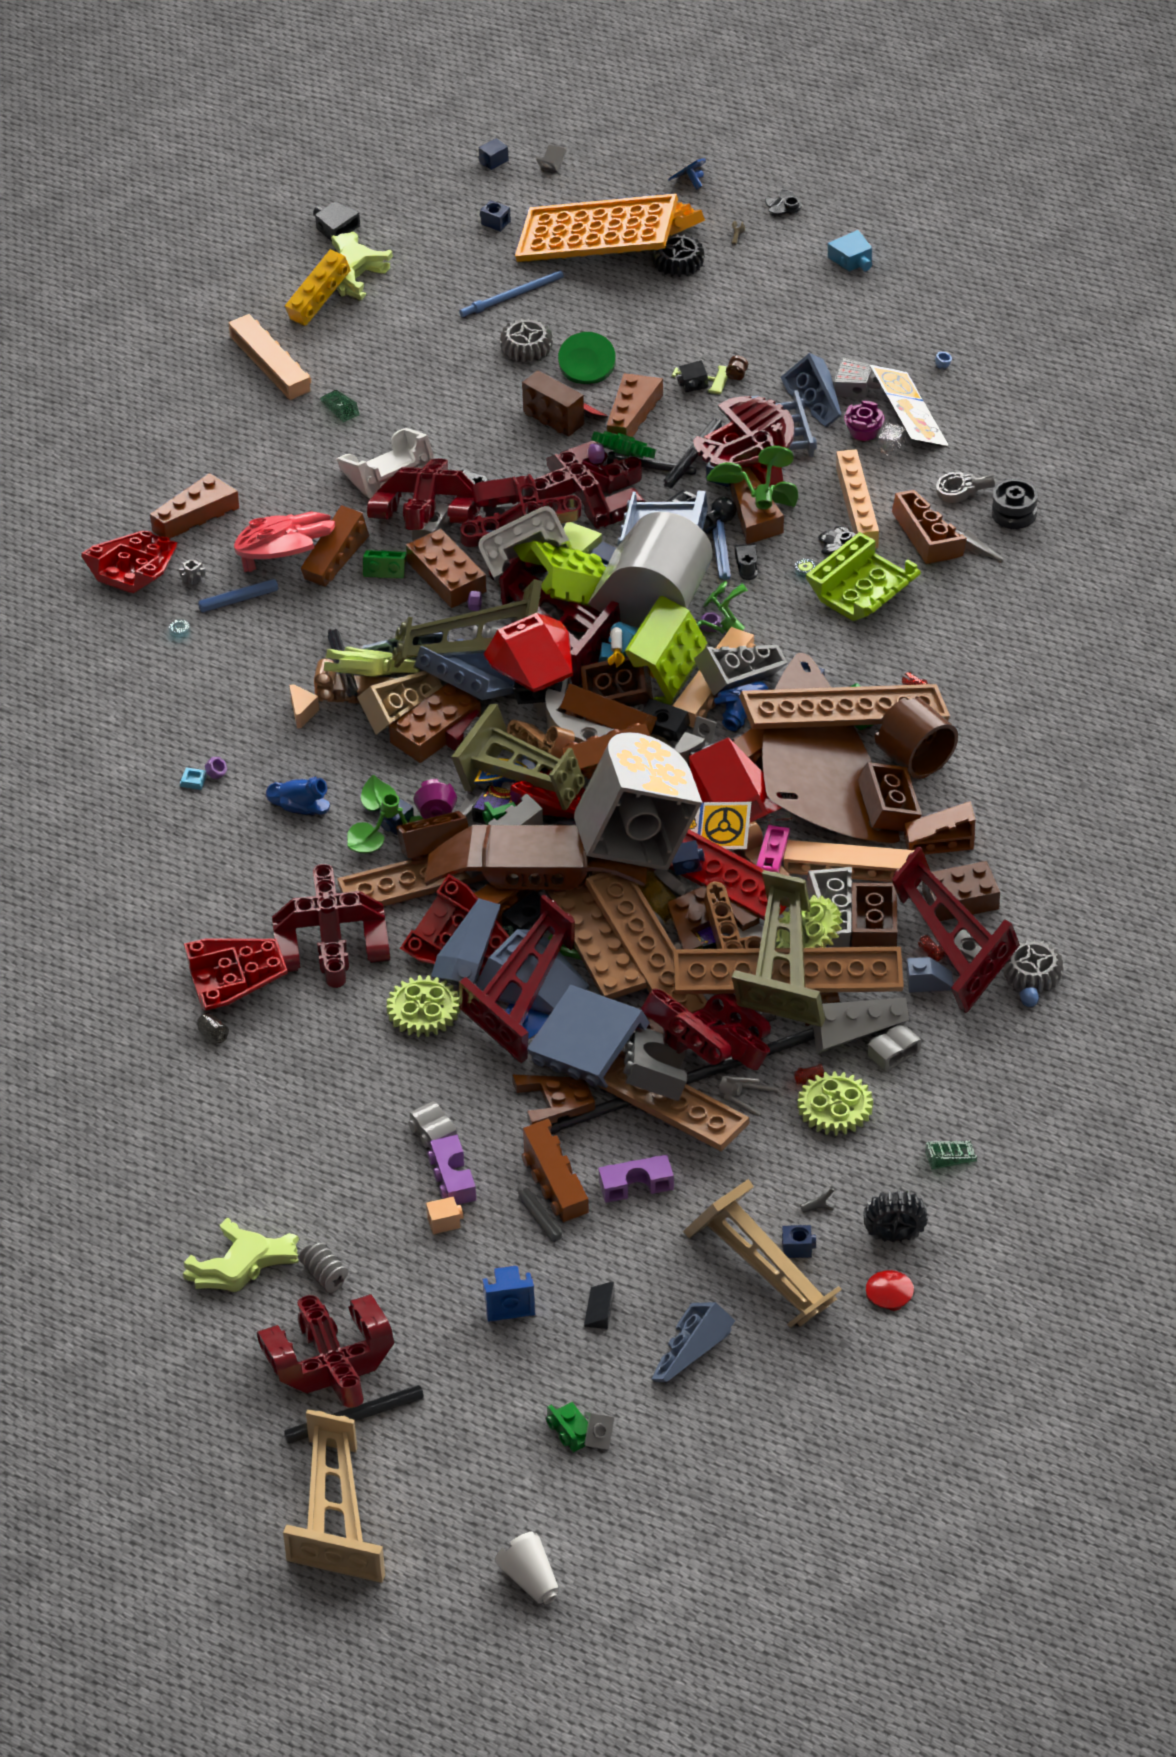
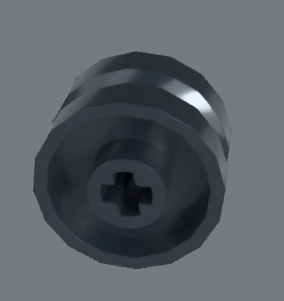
[992,479,1038,529]

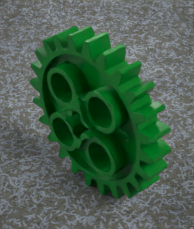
[591,431,657,459]

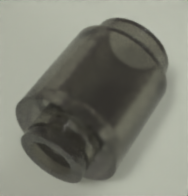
[197,1013,229,1045]

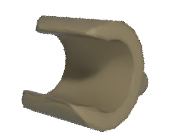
[732,221,745,244]

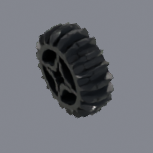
[652,234,705,277]
[863,1190,928,1242]

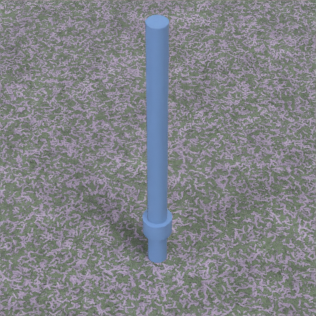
[459,270,564,317]

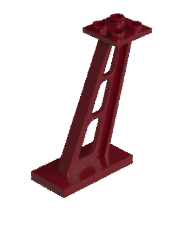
[499,556,621,686]
[891,846,1020,1013]
[459,895,575,1063]

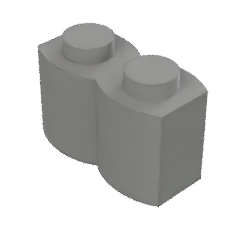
[868,1024,921,1071]
[408,1101,457,1149]

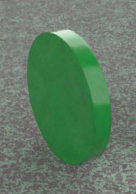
[558,332,616,384]

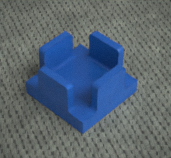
[482,1266,535,1322]

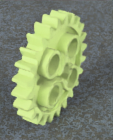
[776,895,843,948]
[387,975,460,1037]
[798,1071,873,1136]

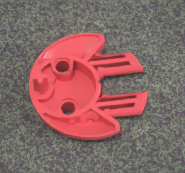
[234,511,335,572]

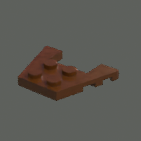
[667,885,760,949]
[512,1074,595,1125]

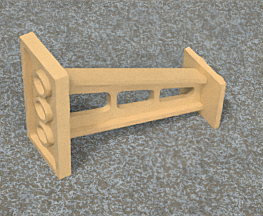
[683,1179,842,1328]
[283,1409,385,1583]

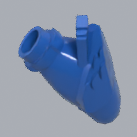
[714,682,769,731]
[266,777,330,815]

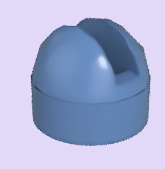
[935,352,952,369]
[1019,987,1039,1007]

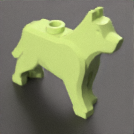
[331,232,393,300]
[324,647,420,676]
[183,1218,299,1292]

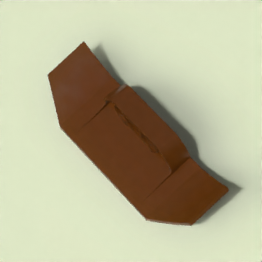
[424,825,647,890]

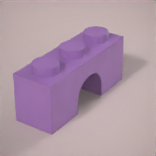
[427,1135,476,1205]
[598,1155,674,1203]

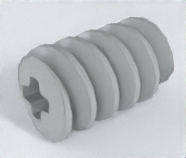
[299,1243,348,1293]

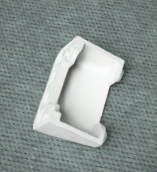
[337,428,435,499]
[478,506,572,585]

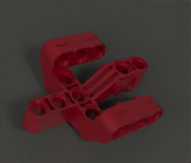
[534,441,646,529]
[367,458,481,530]
[460,474,581,580]
[272,864,390,988]
[641,988,771,1070]
[257,1294,394,1408]

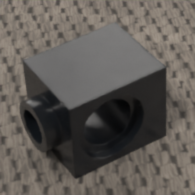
[677,360,708,393]

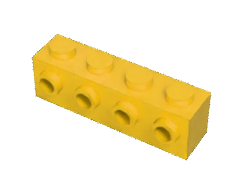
[285,249,351,326]

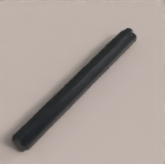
[664,418,722,489]
[327,629,358,697]
[284,1385,424,1444]

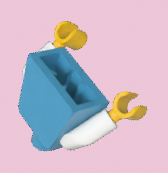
[608,622,655,678]

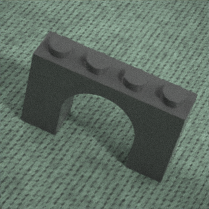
[623,1027,687,1101]

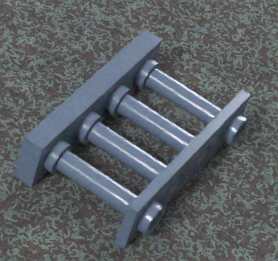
[751,390,817,457]

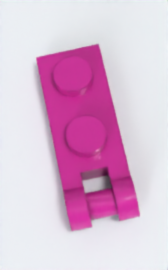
[757,825,790,873]

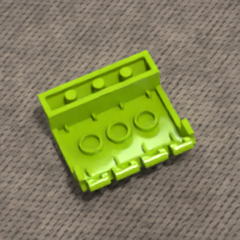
[806,532,921,621]
[513,541,606,607]
[625,596,707,706]

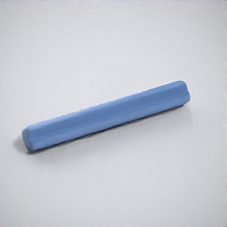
[712,519,731,580]
[198,579,278,612]

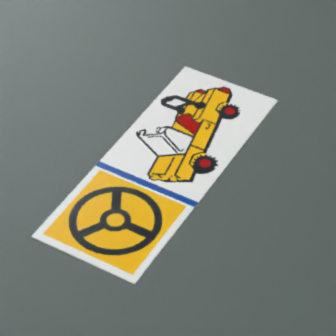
[870,365,948,446]
[689,802,751,849]

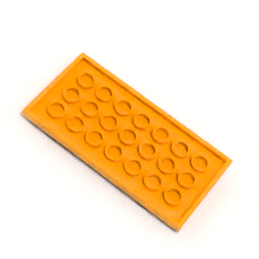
[515,194,678,262]

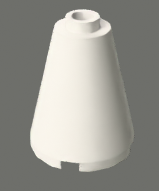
[495,1532,559,1604]

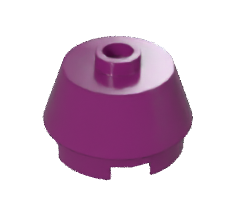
[844,401,885,441]
[413,779,457,819]

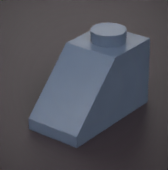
[907,957,954,992]

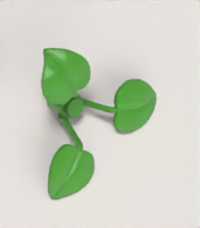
[707,446,798,509]
[696,580,748,634]
[347,775,423,854]

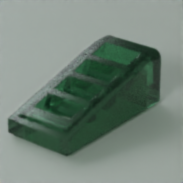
[320,390,360,422]
[925,1141,977,1170]

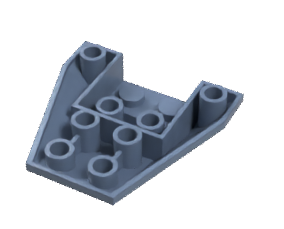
[476,929,589,1014]

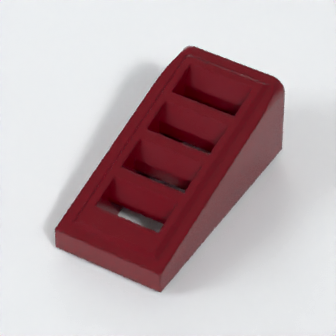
[446,709,479,751]

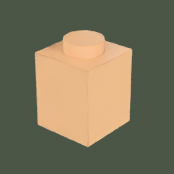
[426,1197,463,1234]

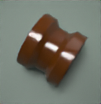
[725,355,749,380]

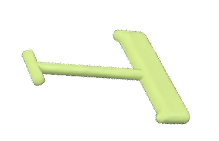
[672,366,728,395]

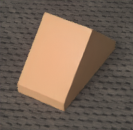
[290,685,319,729]

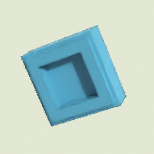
[180,768,207,790]

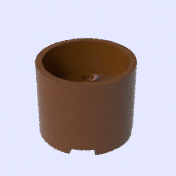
[875,696,958,779]

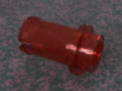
[902,672,928,685]
[918,935,945,962]
[794,1064,825,1085]

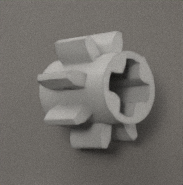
[179,560,206,585]

